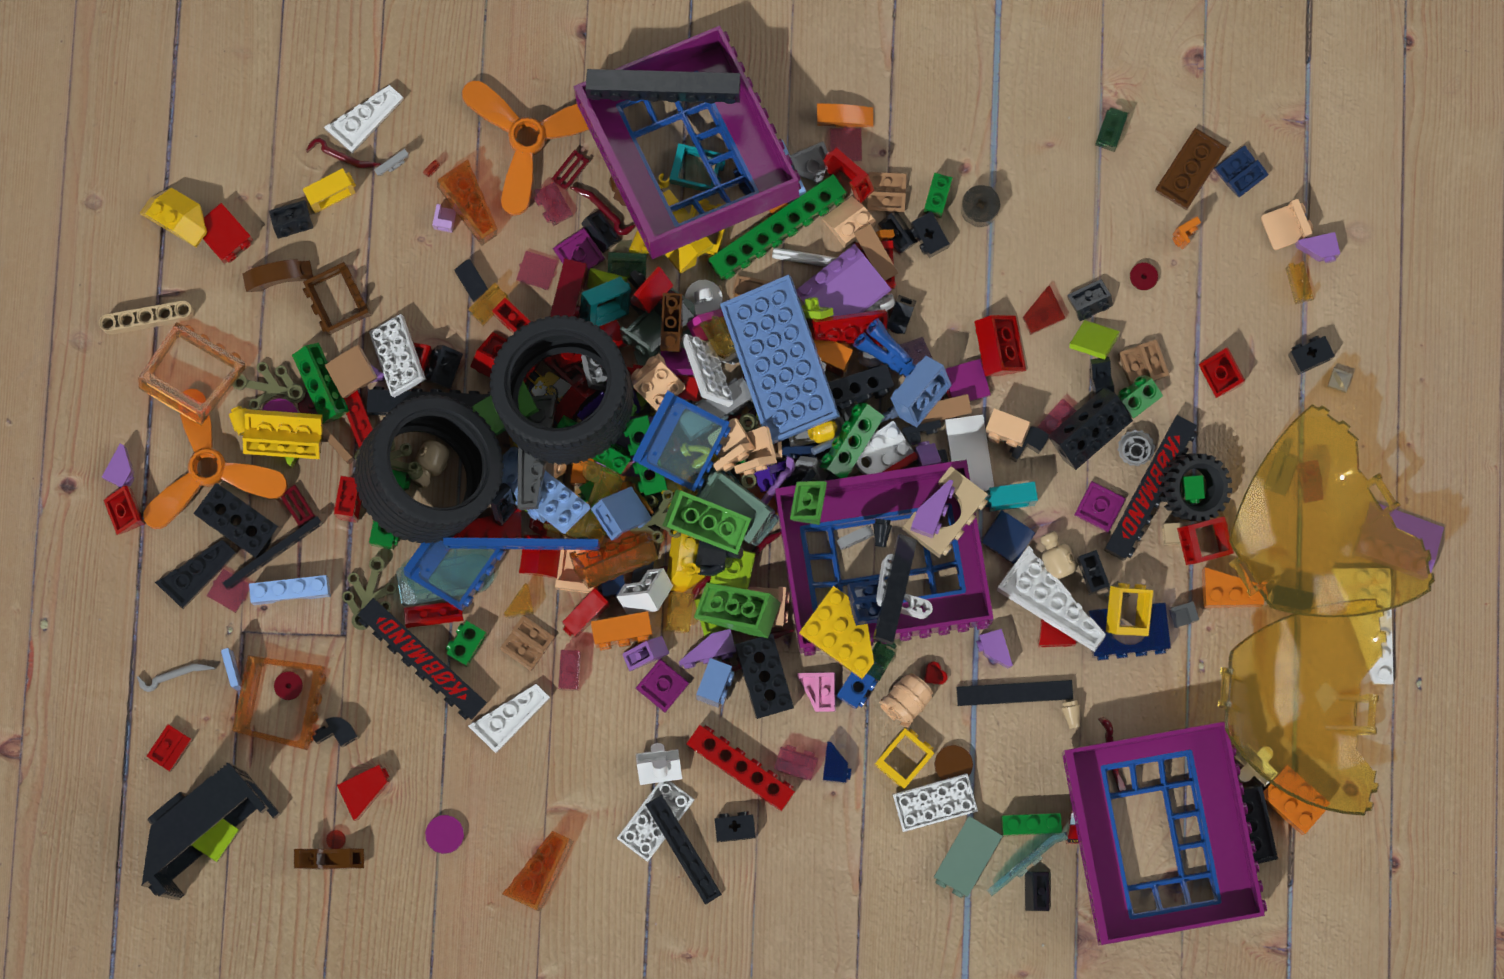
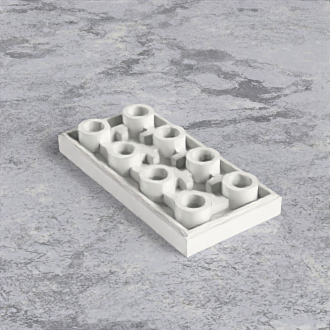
[369,314,426,398]
[682,334,733,407]
[945,415,994,492]
[893,773,978,832]
[617,781,695,862]

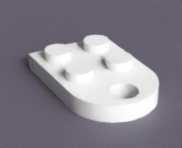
[855,421,914,475]

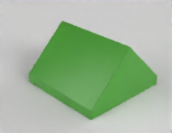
[790,481,827,525]

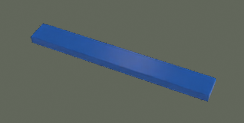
[443,538,600,550]

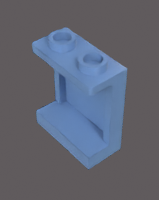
[591,487,652,541]

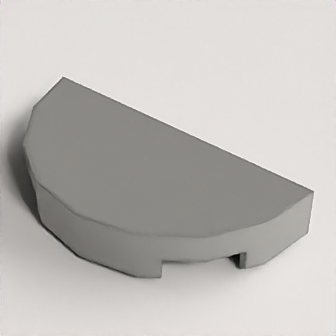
[374,149,409,176]

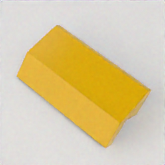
[663,189,713,274]
[242,409,323,459]

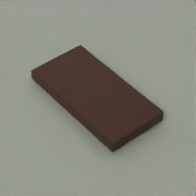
[1155,128,1227,210]

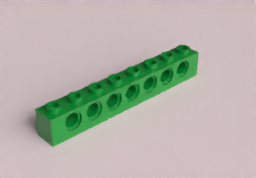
[709,174,847,281]

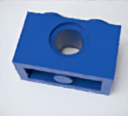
[837,670,878,709]

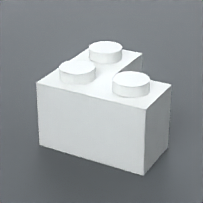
[617,568,673,614]

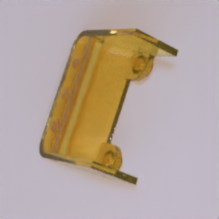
[543,460,622,544]

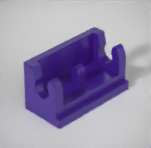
[754,460,791,493]

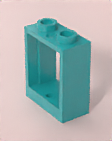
[670,143,726,192]
[580,277,632,326]
[985,482,1038,512]

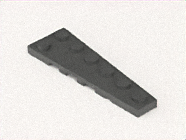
[517,394,558,510]

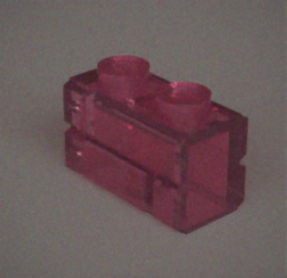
[558,650,581,691]
[774,744,818,781]

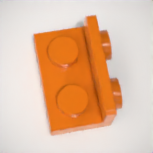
[1172,216,1201,250]

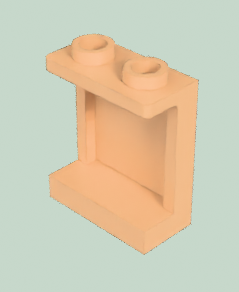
[555,549,600,594]

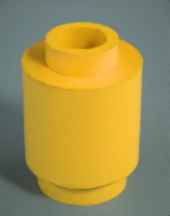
[229,406,247,436]

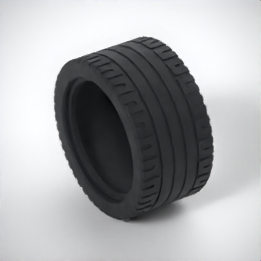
[490,315,634,465]
[354,395,504,543]

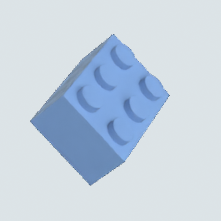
[891,356,952,428]
[696,658,734,708]

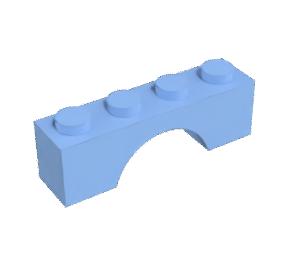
[249,575,330,605]

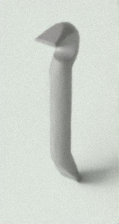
[137,664,216,692]

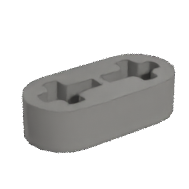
[837,525,874,550]

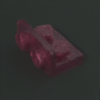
[533,182,573,226]
[1037,399,1077,434]

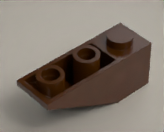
[660,293,683,352]

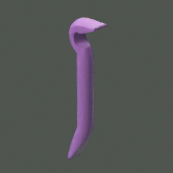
[761,456,795,504]

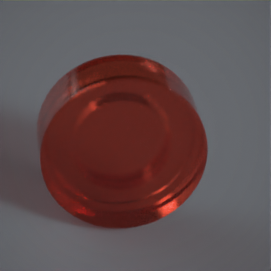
[423,159,441,178]
[326,830,346,849]

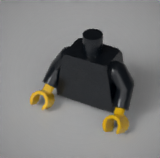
[686,541,743,576]

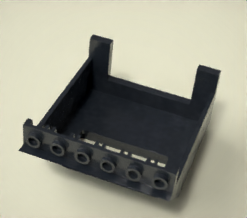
[141,763,281,900]

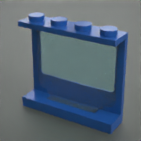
[632,390,731,492]
[403,540,506,611]

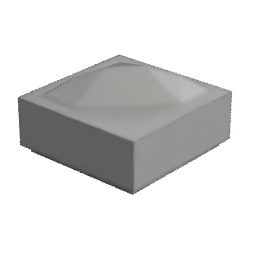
[1327,368,1352,393]

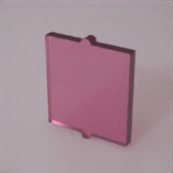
[830,126,862,161]
[516,251,558,290]
[207,569,250,613]

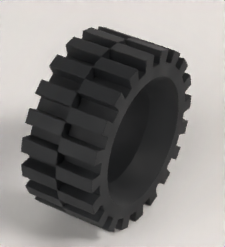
[1159,453,1232,521]

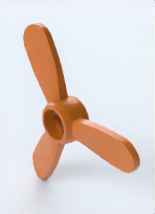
[462,81,589,216]
[143,389,287,529]

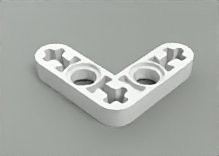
[876,554,933,619]

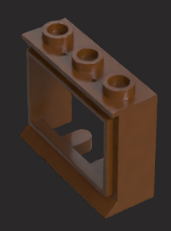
[303,262,371,335]

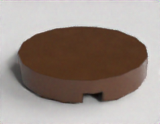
[934,745,973,780]

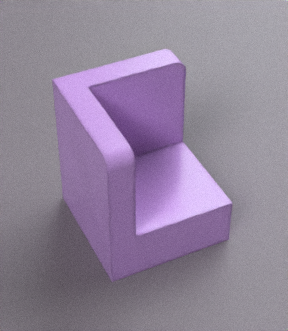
[432,204,457,233]

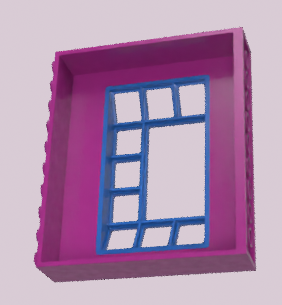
[573,26,801,259]
[775,459,994,656]
[1062,721,1267,946]

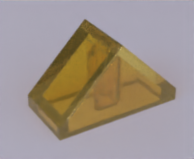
[503,583,534,619]

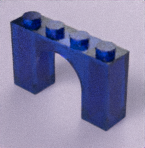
[1087,603,1171,661]

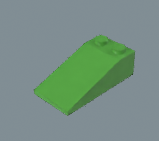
[662,490,751,555]
[694,583,781,638]

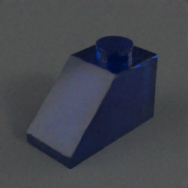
[823,741,852,784]

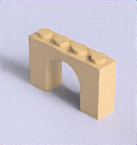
[903,466,988,558]

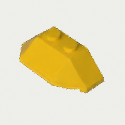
[140,187,207,248]
[667,531,705,592]

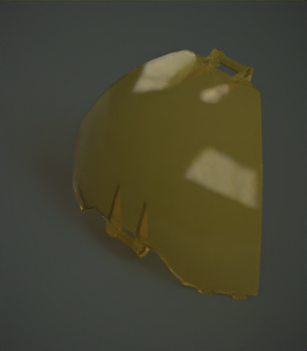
[1229,404,1435,617]
[1218,599,1387,816]

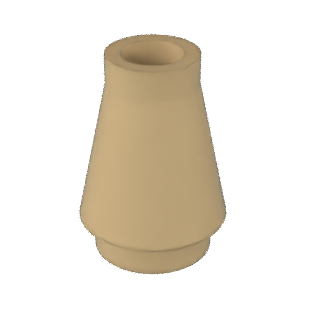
[1061,699,1081,729]

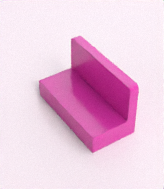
[687,309,724,341]

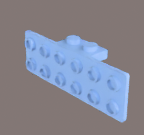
[501,446,591,534]

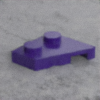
[577,390,605,420]

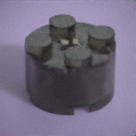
[961,185,1000,227]

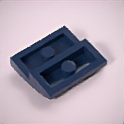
[1214,146,1269,197]
[981,510,1035,564]
[847,580,880,626]

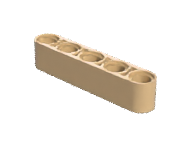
[99,301,194,335]

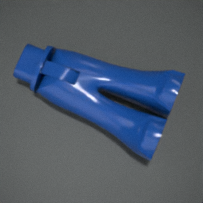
[853,318,916,376]

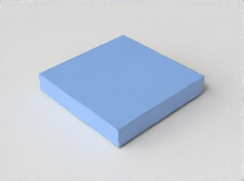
[221,648,244,691]

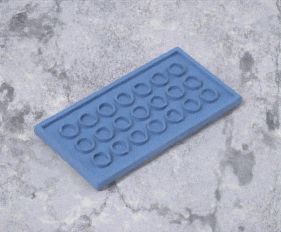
[720,274,840,444]

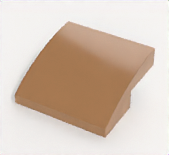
[867,172,907,212]
[1118,339,1169,386]
[325,345,377,398]
[500,615,555,671]

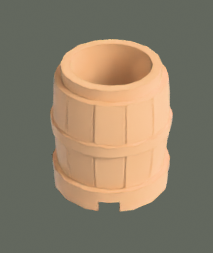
[879,673,933,728]

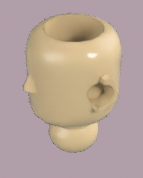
[412,439,450,488]
[1041,531,1077,579]

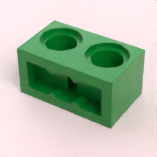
[923,172,953,218]
[1117,375,1163,419]
[1180,475,1205,503]
[446,620,487,667]

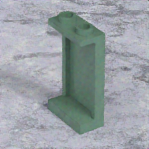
[620,288,696,359]
[696,471,775,544]
[933,816,1002,898]

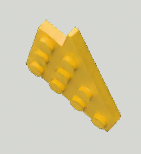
[799,586,874,680]

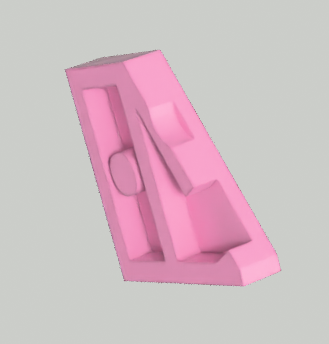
[797,673,836,712]

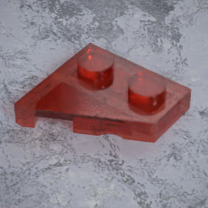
[1023,286,1065,335]

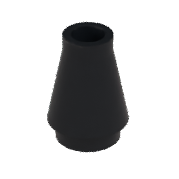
[873,519,892,547]

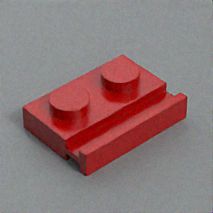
[146,724,192,772]

